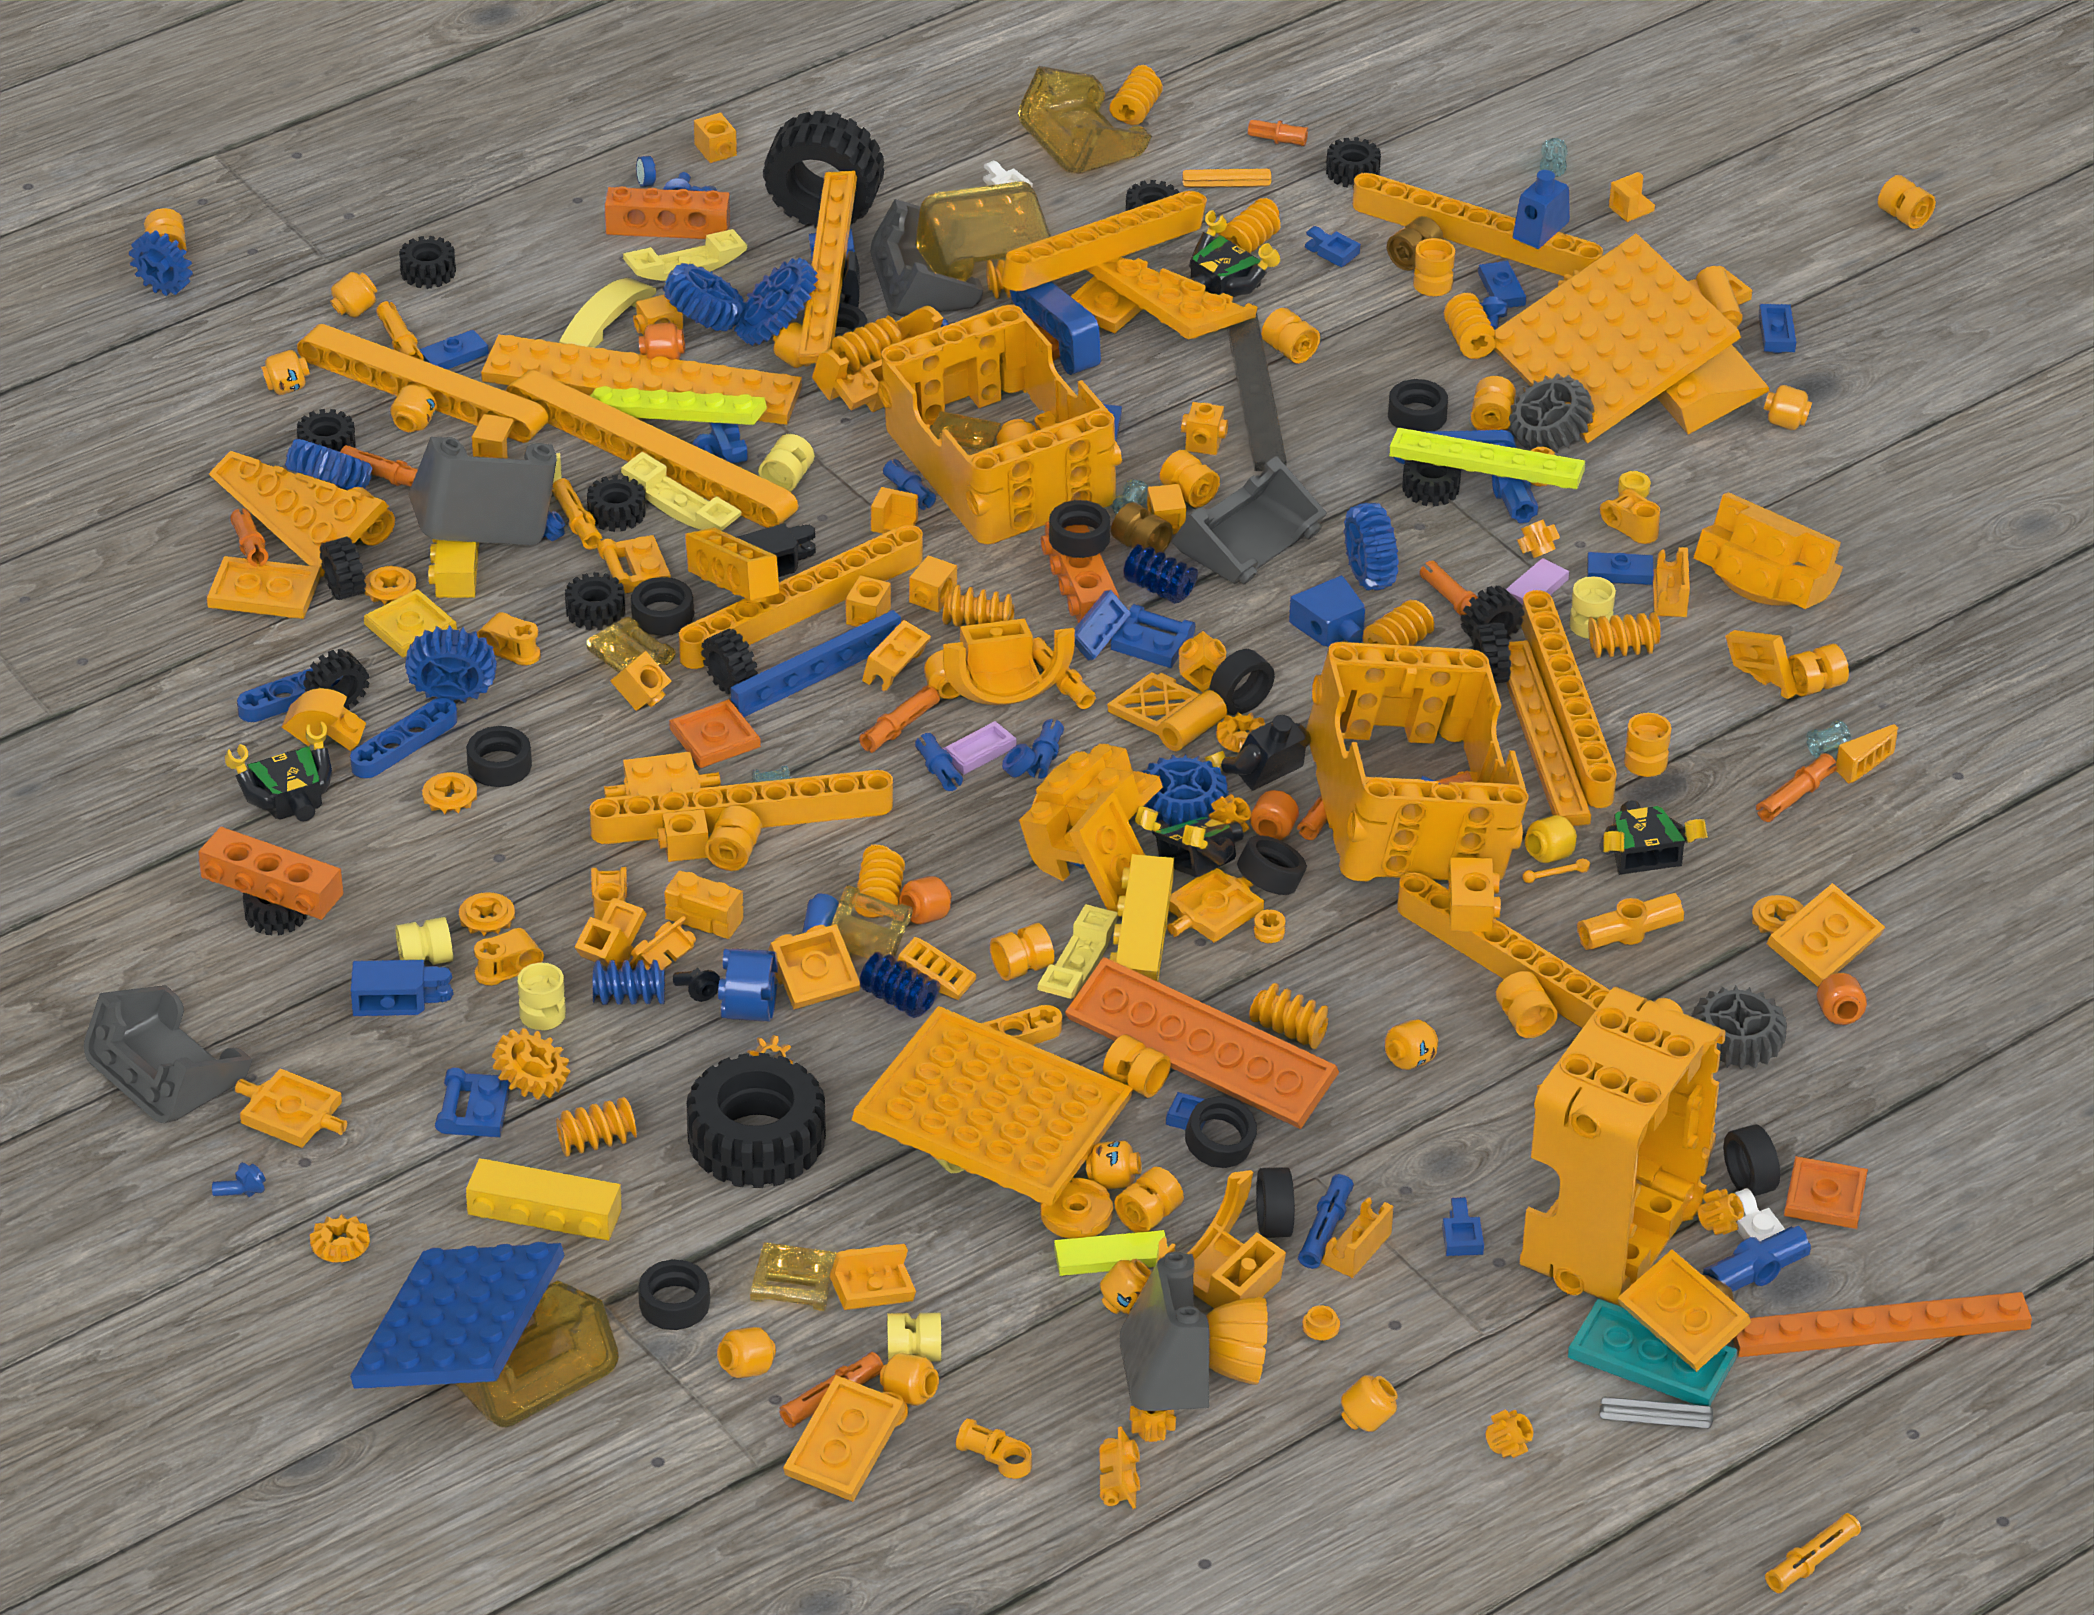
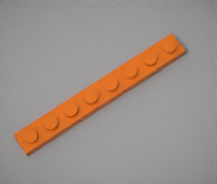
[1733,1292,2032,1357]

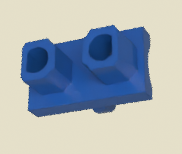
[692,422,748,464]

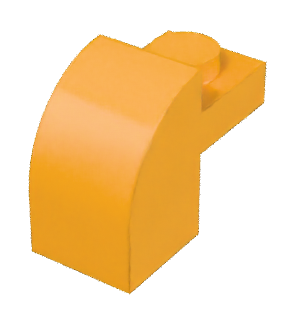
[281,688,366,751]
[575,898,647,969]

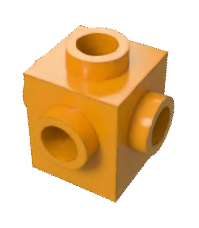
[1181,402,1228,455]
[1179,631,1227,692]

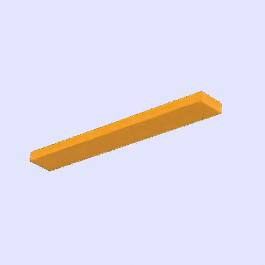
[798,171,857,364]
[1506,640,1591,826]

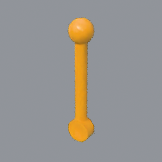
[1522,858,1590,883]

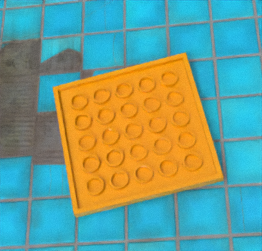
[1494,233,1741,444]
[851,1006,1133,1206]

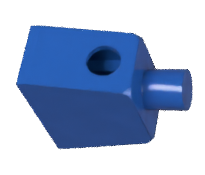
[1513,170,1570,249]
[1289,575,1365,647]

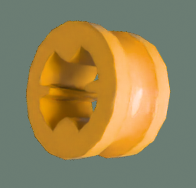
[1254,910,1286,943]

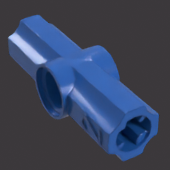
[1491,442,1538,523]
[1703,1226,1811,1292]

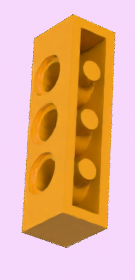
[685,527,779,603]

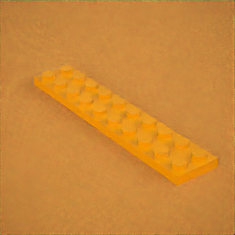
[481,334,802,425]

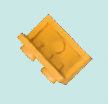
[830,1244,916,1310]

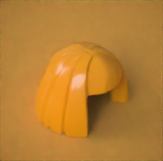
[1206,1297,1268,1385]

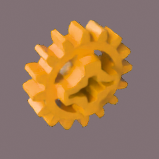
[492,1028,570,1099]

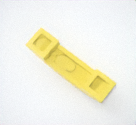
[623,229,747,281]
[559,278,656,348]
[621,452,741,531]
[1037,904,1118,999]

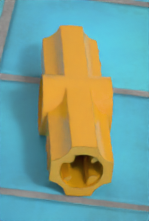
[1577,893,1684,950]

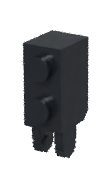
[736,523,816,577]

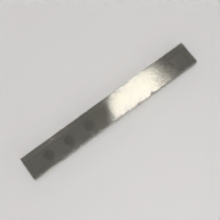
[1227,313,1287,471]

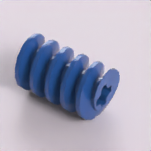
[593,960,665,1005]

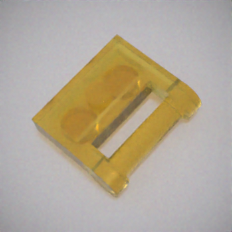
[930,411,1001,456]
[587,617,676,673]
[831,885,913,967]
[750,1242,837,1311]

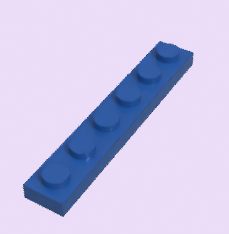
[731,610,901,717]

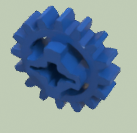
[129,230,193,296]

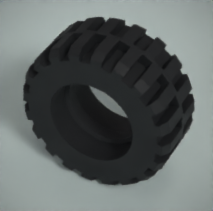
[763,111,885,228]
[686,1053,826,1188]

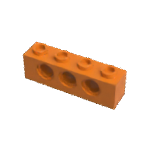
[605,186,730,239]
[1041,522,1119,623]
[198,826,343,920]

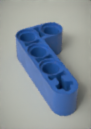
[1010,281,1101,375]

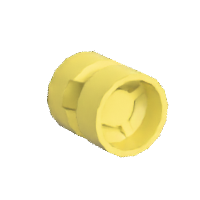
[758,434,815,492]
[1569,576,1616,639]
[395,917,453,965]
[517,963,566,1030]
[887,1312,941,1362]

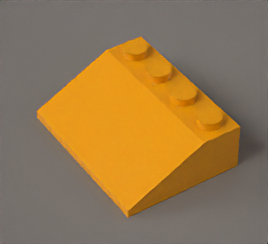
[1656,345,1770,434]

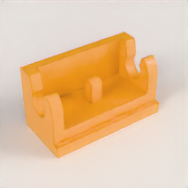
[1653,547,1690,617]
[862,620,931,691]
[1321,1197,1394,1278]

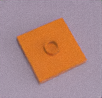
[669,699,761,768]
[1784,1156,1868,1229]

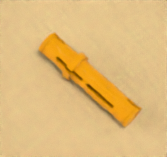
[376,301,424,360]
[552,478,602,550]
[1032,637,1096,709]
[1765,1513,1861,1593]

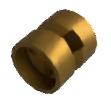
[1387,216,1444,271]
[1111,502,1173,560]

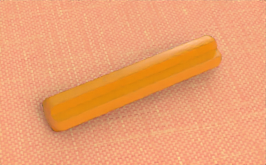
[1182,169,1271,188]

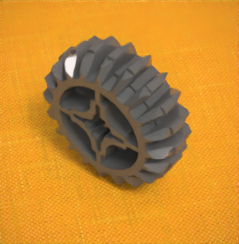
[1509,373,1595,453]
[1691,985,1787,1070]

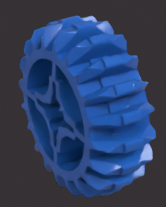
[663,263,746,331]
[285,439,372,491]
[1343,503,1399,591]
[405,625,497,703]
[1142,754,1229,826]

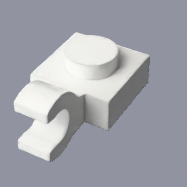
[983,160,1033,204]
[1734,1188,1785,1241]

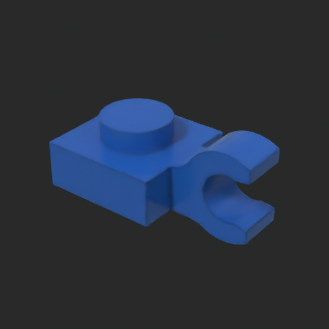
[1305,226,1361,268]
[1442,1197,1484,1256]

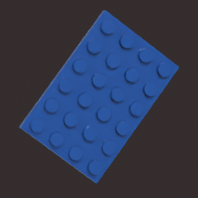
[350,1242,565,1389]

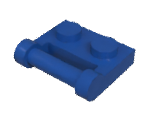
[1111,604,1195,668]
[435,1068,510,1137]

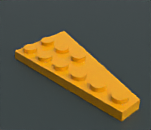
[1085,257,1258,339]
[209,451,389,577]

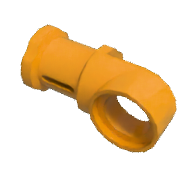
[956,1418,1032,1479]

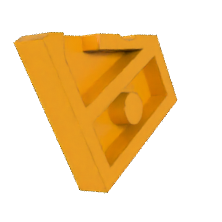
[1725,630,1797,699]

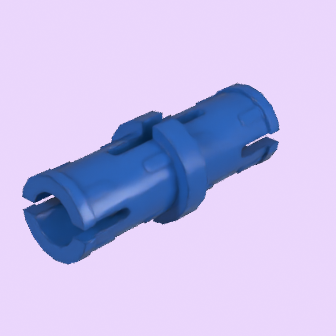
[883,459,936,510]
[1027,719,1064,779]
[915,733,963,791]

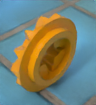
[364,566,416,605]
[1216,712,1265,753]
[422,772,477,815]
[459,892,515,936]
[1752,895,1804,934]
[310,1214,370,1262]

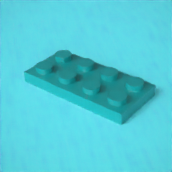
[1568,1299,1737,1406]

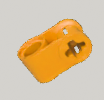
[1600,488,1660,544]
[477,612,541,666]
[591,867,627,921]
[474,928,544,986]

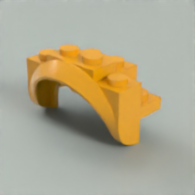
[812,306,944,413]
[1693,492,1843,609]
[1019,743,1163,881]

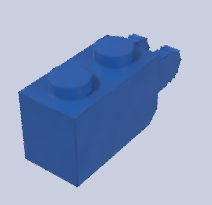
[351,960,454,1016]

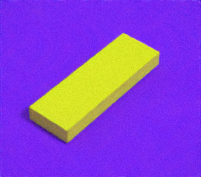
[1054,1230,1168,1276]

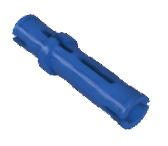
[1298,1174,1354,1269]

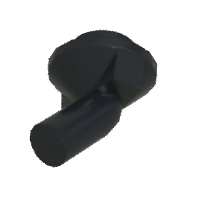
[673,967,720,1002]

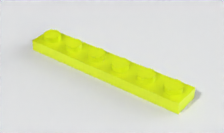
[590,386,767,425]
[1389,428,1585,489]

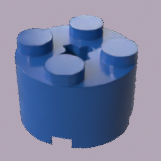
[718,948,778,1022]

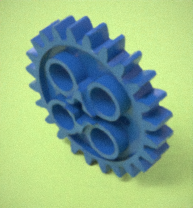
[734,257,818,346]

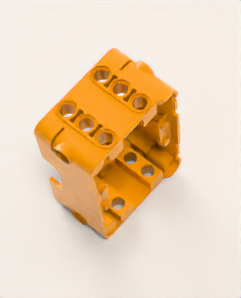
[877,305,1122,544]
[1306,642,1529,881]
[1520,986,1725,1307]

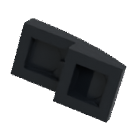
[841,251,860,308]

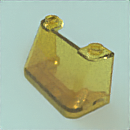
[1018,66,1152,174]
[915,181,1051,282]
[455,1280,619,1428]

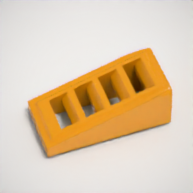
[1836,724,1898,784]
[898,937,976,1000]

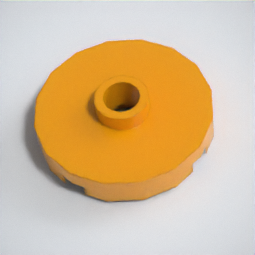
[1040,1178,1113,1239]

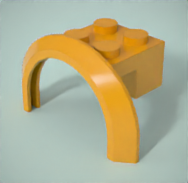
[943,618,1075,705]
[1156,1170,1286,1309]

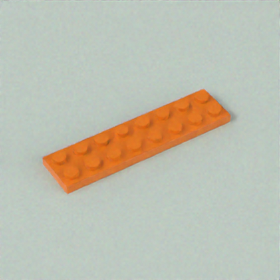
[1065,957,1339,1129]

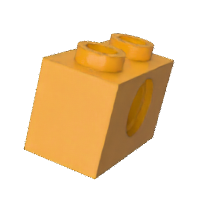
[1448,857,1501,932]

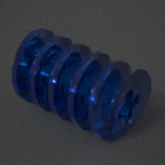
[1123,544,1198,604]
[859,952,940,1018]

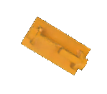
[630,916,696,970]
[1099,1426,1141,1509]

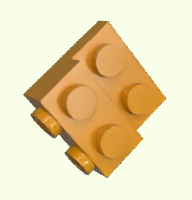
[769,924,861,1010]

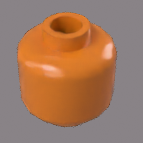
[639,322,685,360]
[1250,790,1299,840]
[899,876,951,924]
[1816,973,1867,1025]

